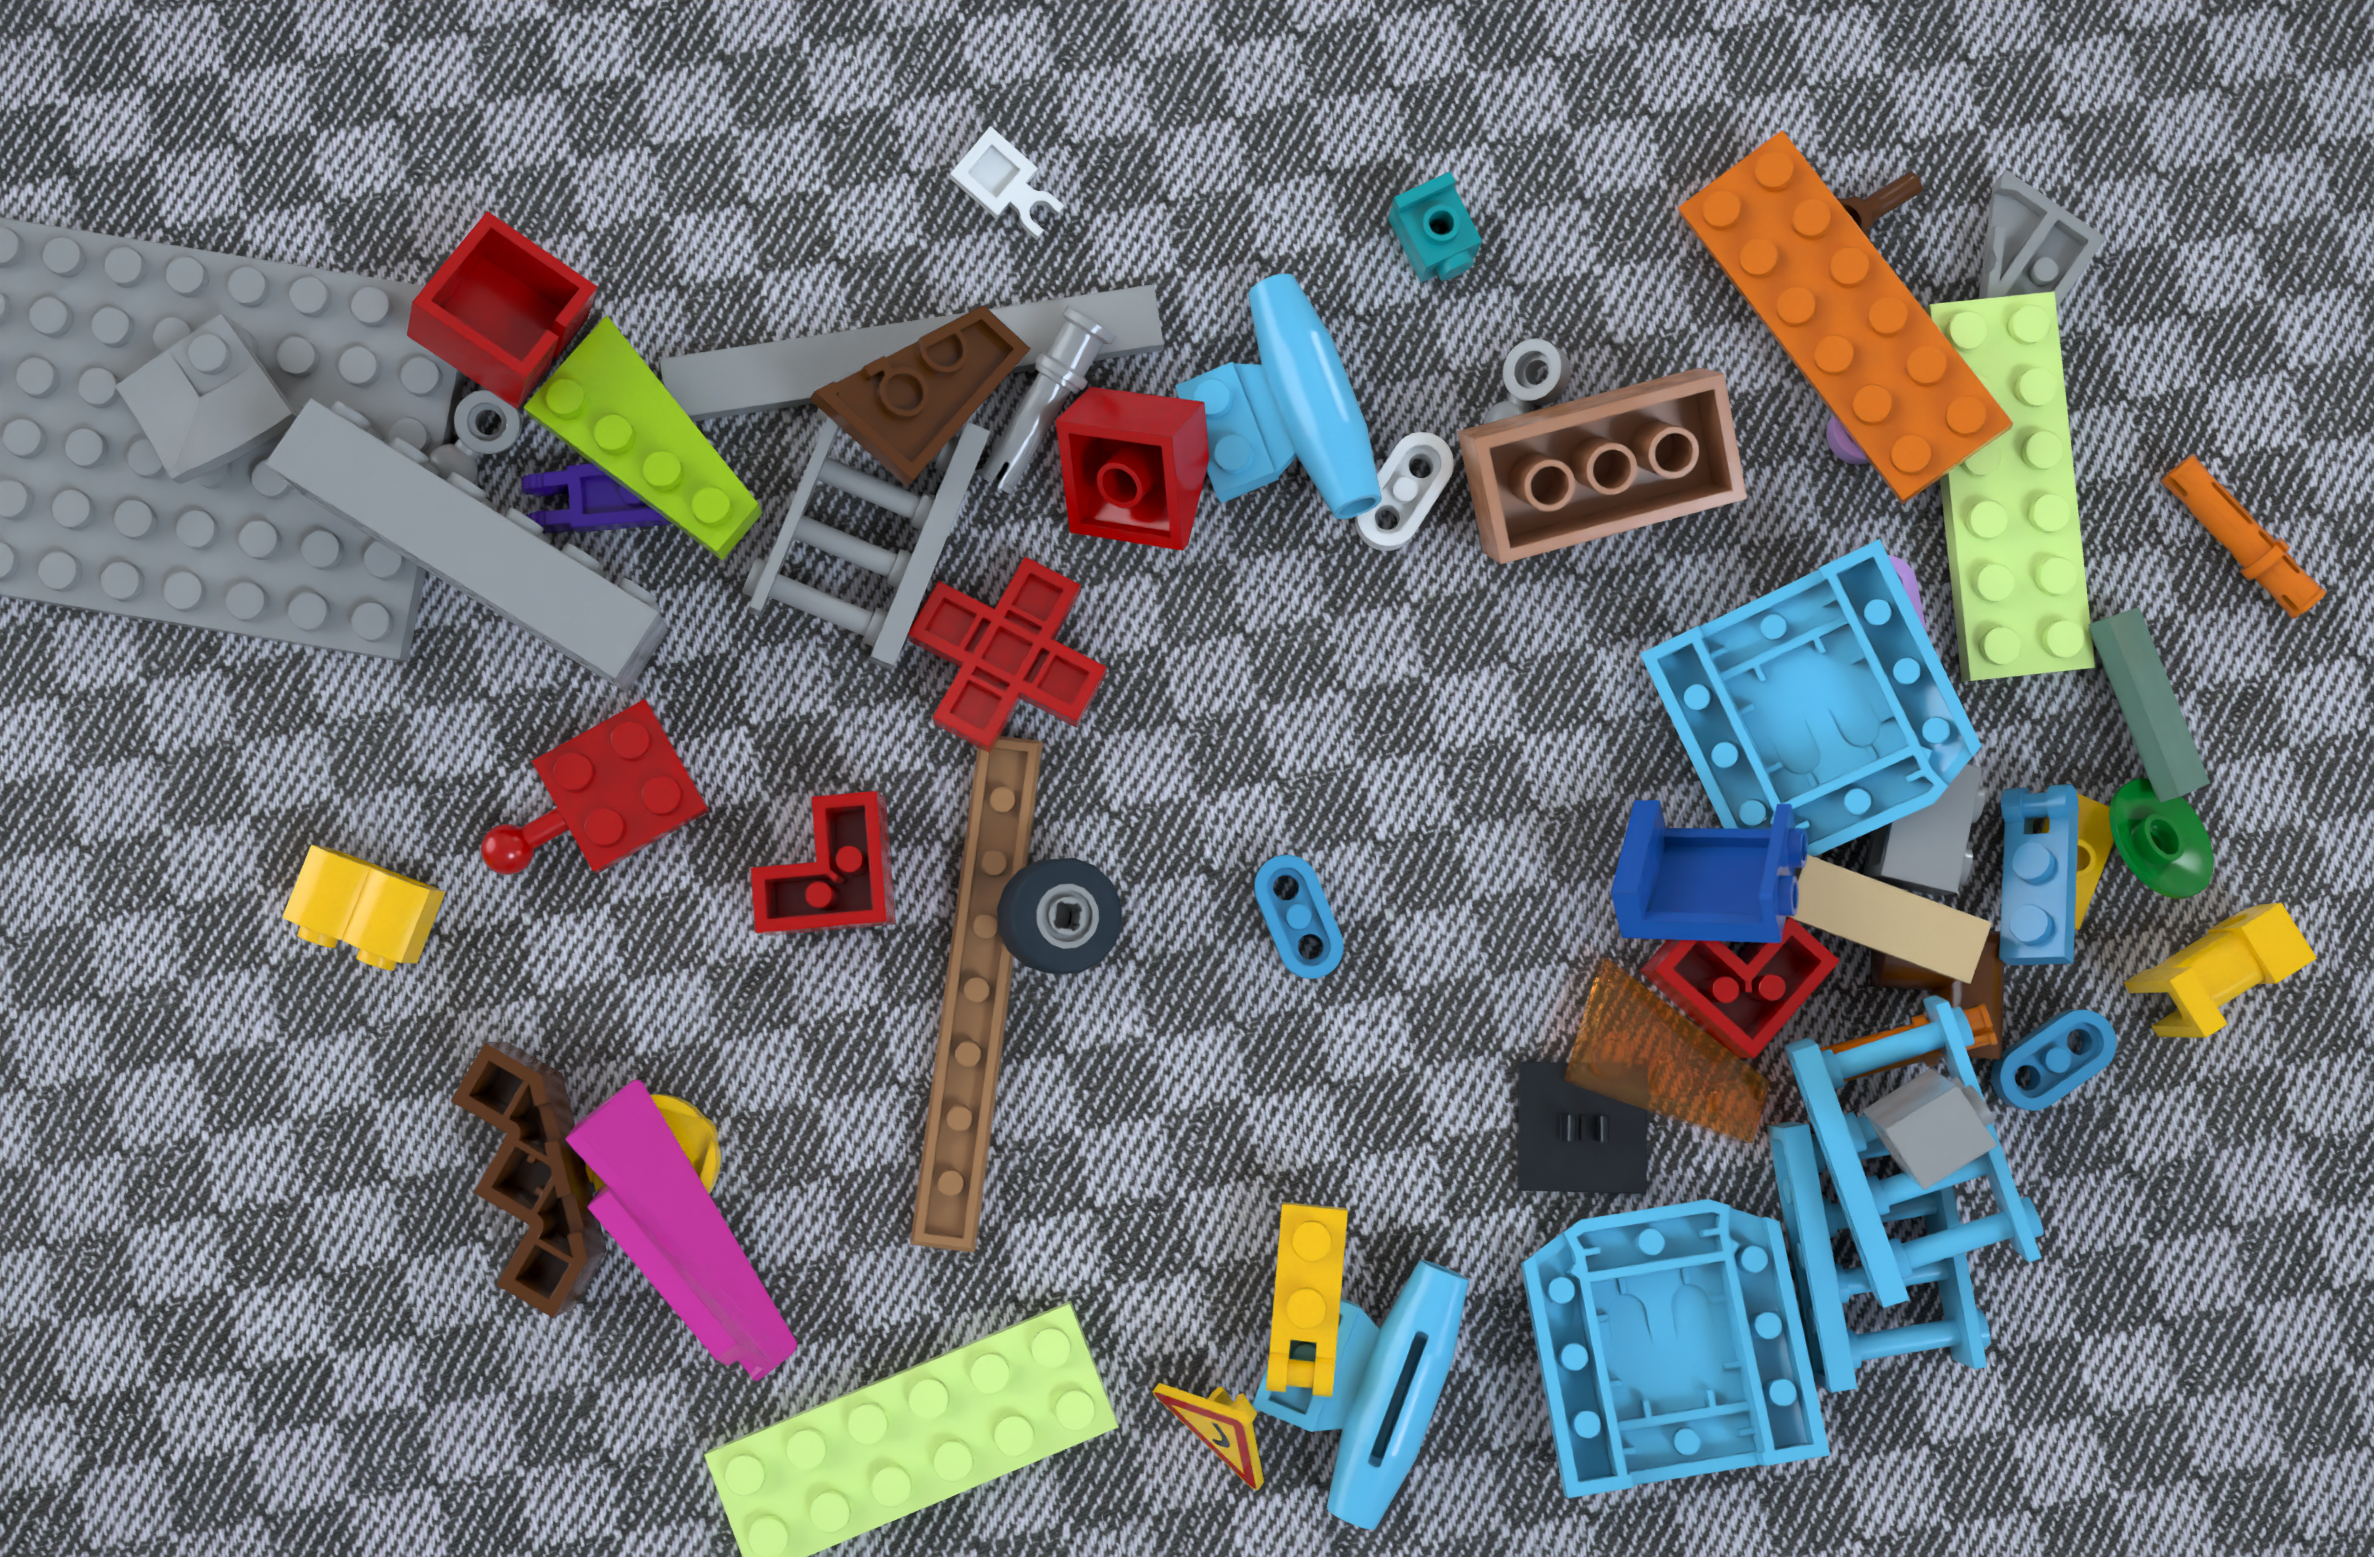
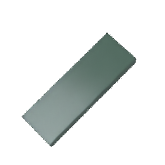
[2089,607,2210,803]

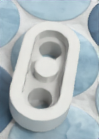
[1355,432,1454,551]

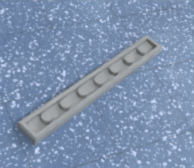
[660,284,1164,422]

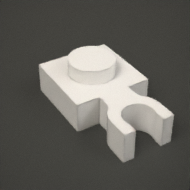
[950,126,1064,241]

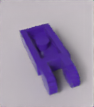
[521,463,672,534]

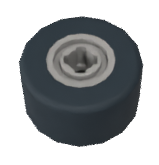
[997,858,1122,975]

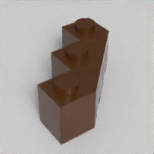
[450,1042,607,1318]

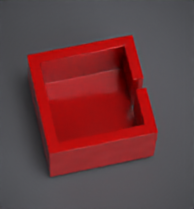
[407,211,598,410]

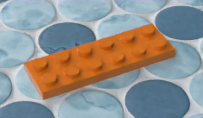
[1678,130,2013,505]

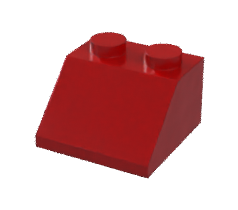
[1056,387,1209,551]

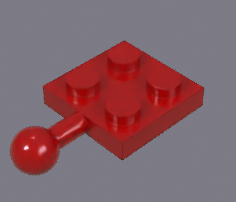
[481,699,710,875]

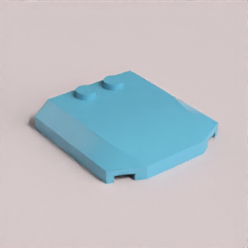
[1640,539,1982,857]
[1520,1199,1830,1498]

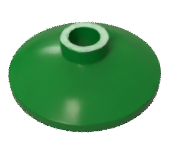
[2109,778,2214,899]

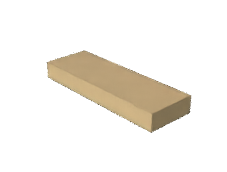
[1786,855,1992,984]

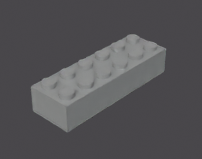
[265,397,668,693]

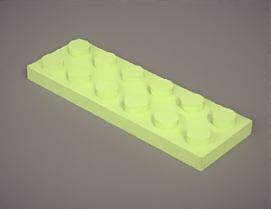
[1923,291,2095,682]
[704,1301,1119,1557]

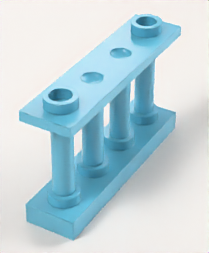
[1783,995,2044,1308]
[1767,1121,1990,1393]

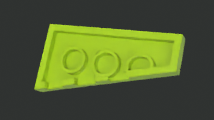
[523,315,763,560]

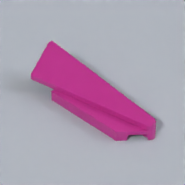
[565,1079,797,1382]

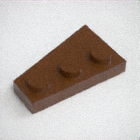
[809,305,1031,487]

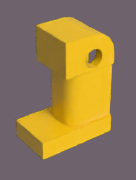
[2123,902,2317,1038]

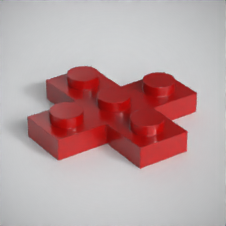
[908,556,1107,753]

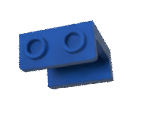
[1611,800,1807,943]

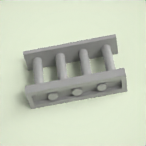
[742,370,990,671]

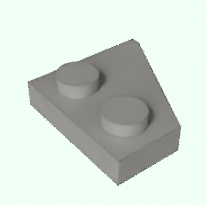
[1979,170,2106,309]

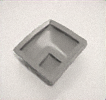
[115,313,298,484]

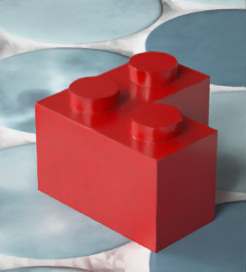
[750,791,896,936]
[1639,917,1840,1059]

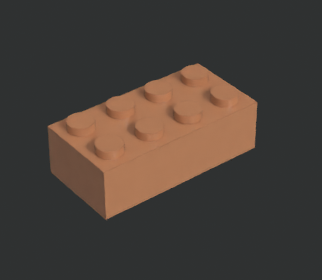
[1457,367,1747,564]

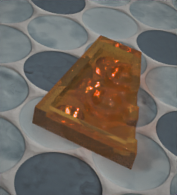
[1564,958,1770,1144]

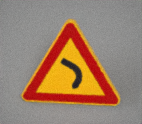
[1152,1383,1264,1490]

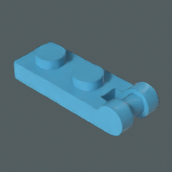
[1999,784,2079,965]

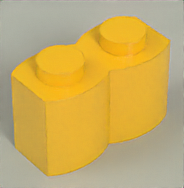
[282,845,446,971]

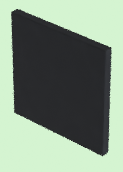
[1517,1061,1647,1194]

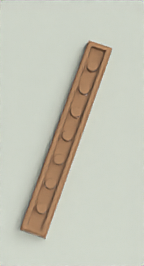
[910,736,1044,1253]

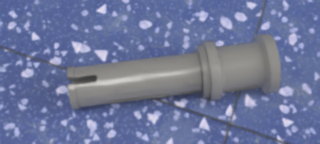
[977,306,1116,495]

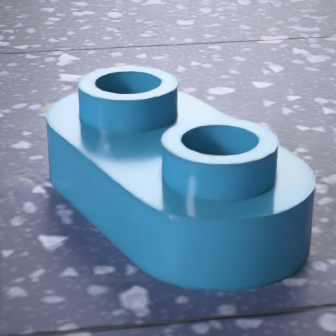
[1254,855,1344,979]
[1991,1010,2117,1111]

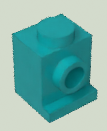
[1388,171,1482,283]

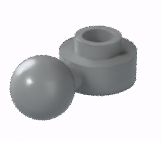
[1483,338,1571,424]
[428,390,522,484]

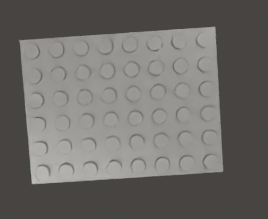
[0,217,465,663]

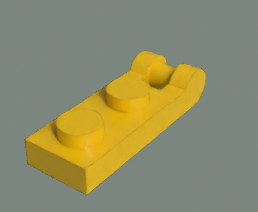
[1266,1202,1348,1397]

